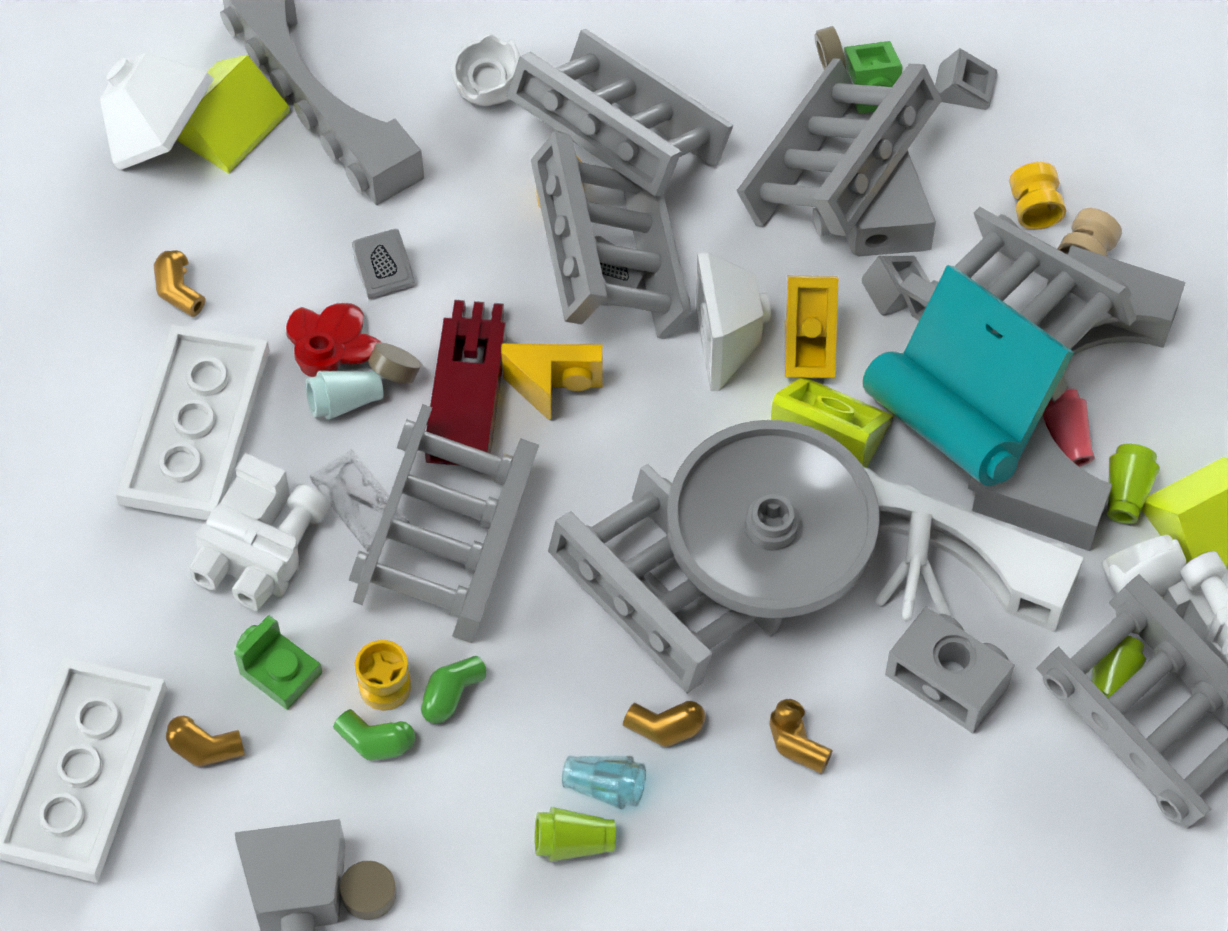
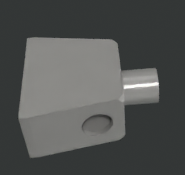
[813,150,936,256]
[235,819,345,931]

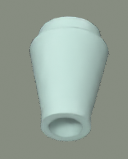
[306,370,383,420]

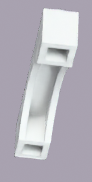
[863,467,1084,632]

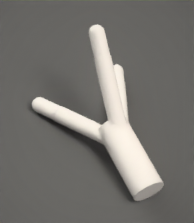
[876,512,951,621]

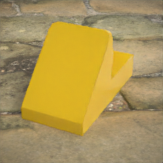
[784,275,839,378]
[501,343,603,420]

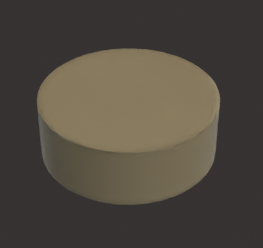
[814,26,846,70]
[368,343,421,384]
[340,861,396,920]

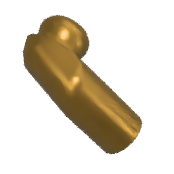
[769,699,833,774]
[623,701,706,747]

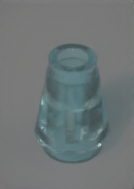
[562,755,646,809]

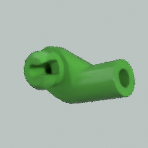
[421,656,486,724]
[333,709,415,761]

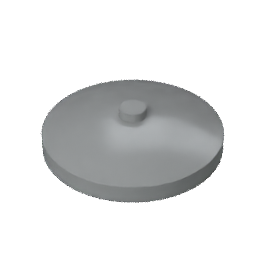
[667,420,879,618]

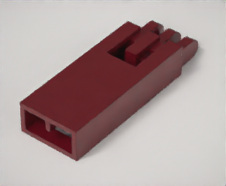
[425,299,507,466]

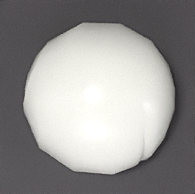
[451,34,521,106]
[1101,534,1187,597]

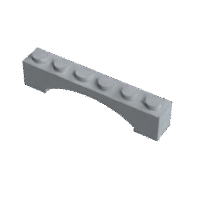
[220,0,424,205]

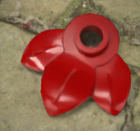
[286,303,382,377]

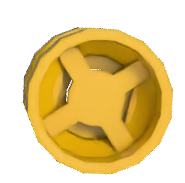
[1009,162,1066,230]
[354,640,411,711]

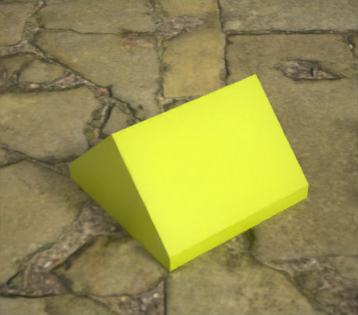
[177,55,290,174]
[771,377,894,468]
[1142,457,1228,569]

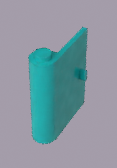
[863,265,1074,487]

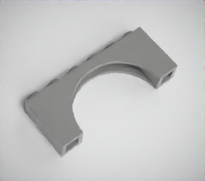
[968,245,1186,551]

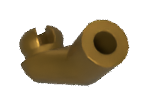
[153,250,206,317]
[166,715,245,767]

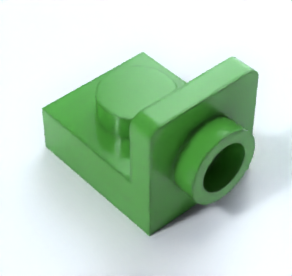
[844,41,902,113]
[234,615,322,710]

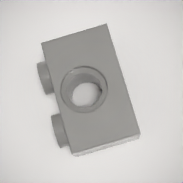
[885,606,1015,734]

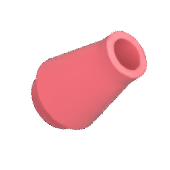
[1042,389,1095,467]

